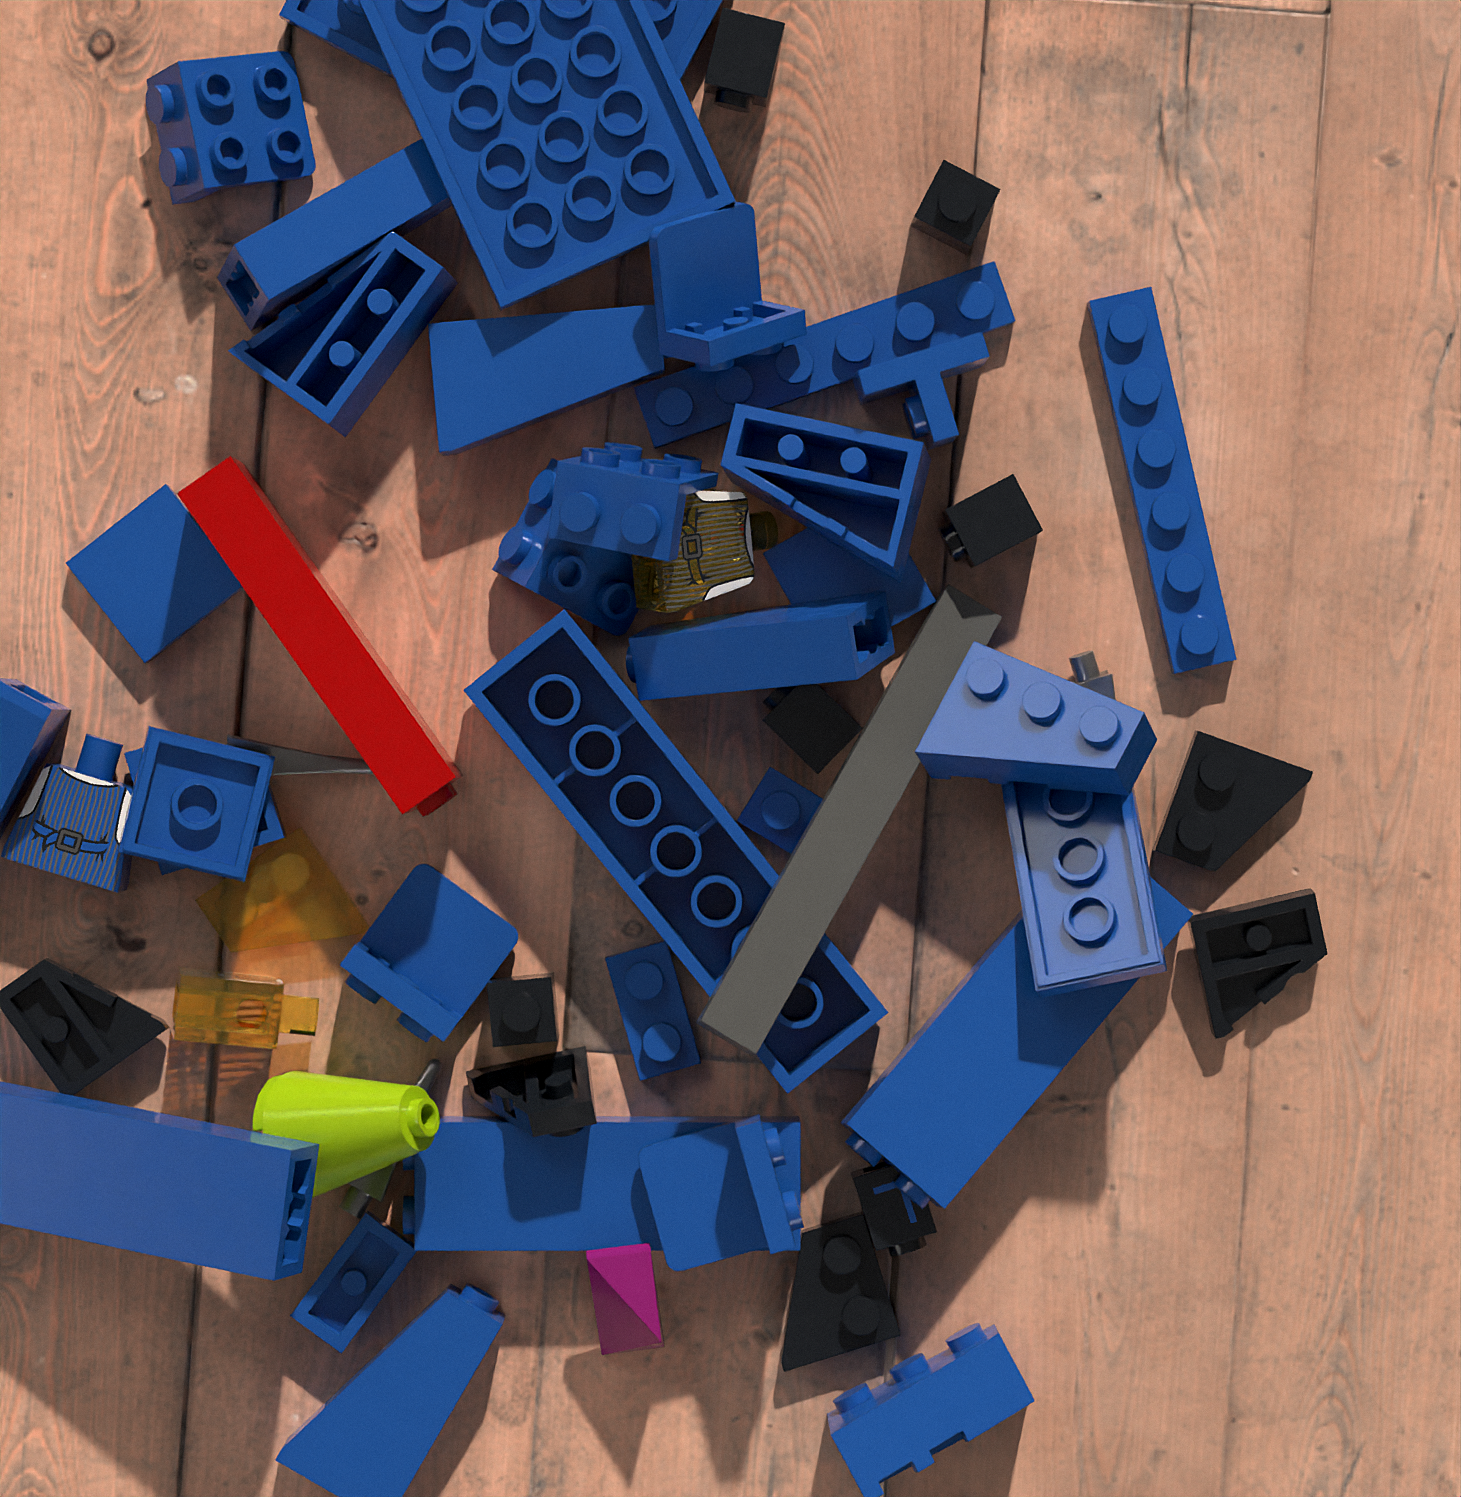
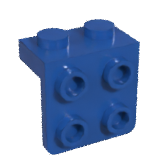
[146,51,316,205]
[649,202,807,372]
[547,442,719,562]
[492,458,648,636]
[340,863,519,1042]
[638,1114,804,1271]

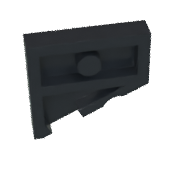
[1152,730,1313,872]
[1188,888,1328,1039]
[0,958,170,1096]
[466,1046,597,1137]
[781,1211,901,1372]

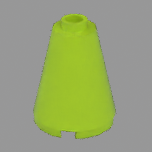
[253,1071,440,1198]

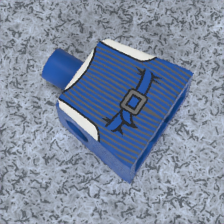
[1,734,133,893]

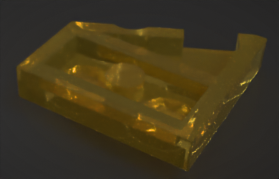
[195,827,371,952]

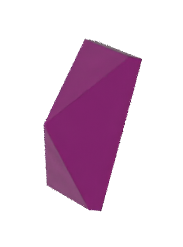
[586,1243,665,1355]

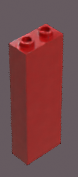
[177,456,463,817]

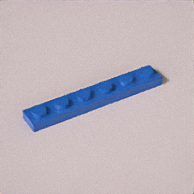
[633,261,1016,449]
[1087,287,1237,674]

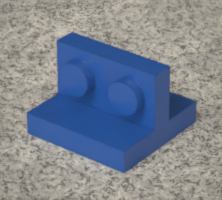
[853,332,990,451]

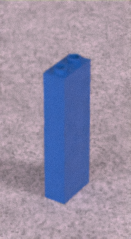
[841,877,1193,1209]
[0,1081,319,1281]
[403,1116,801,1251]

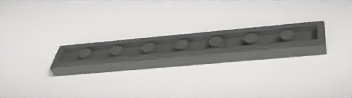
[696,584,1002,1056]

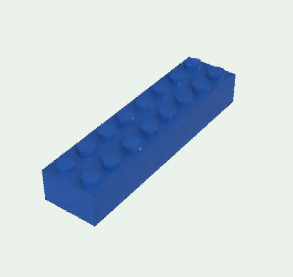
[464,609,888,1094]

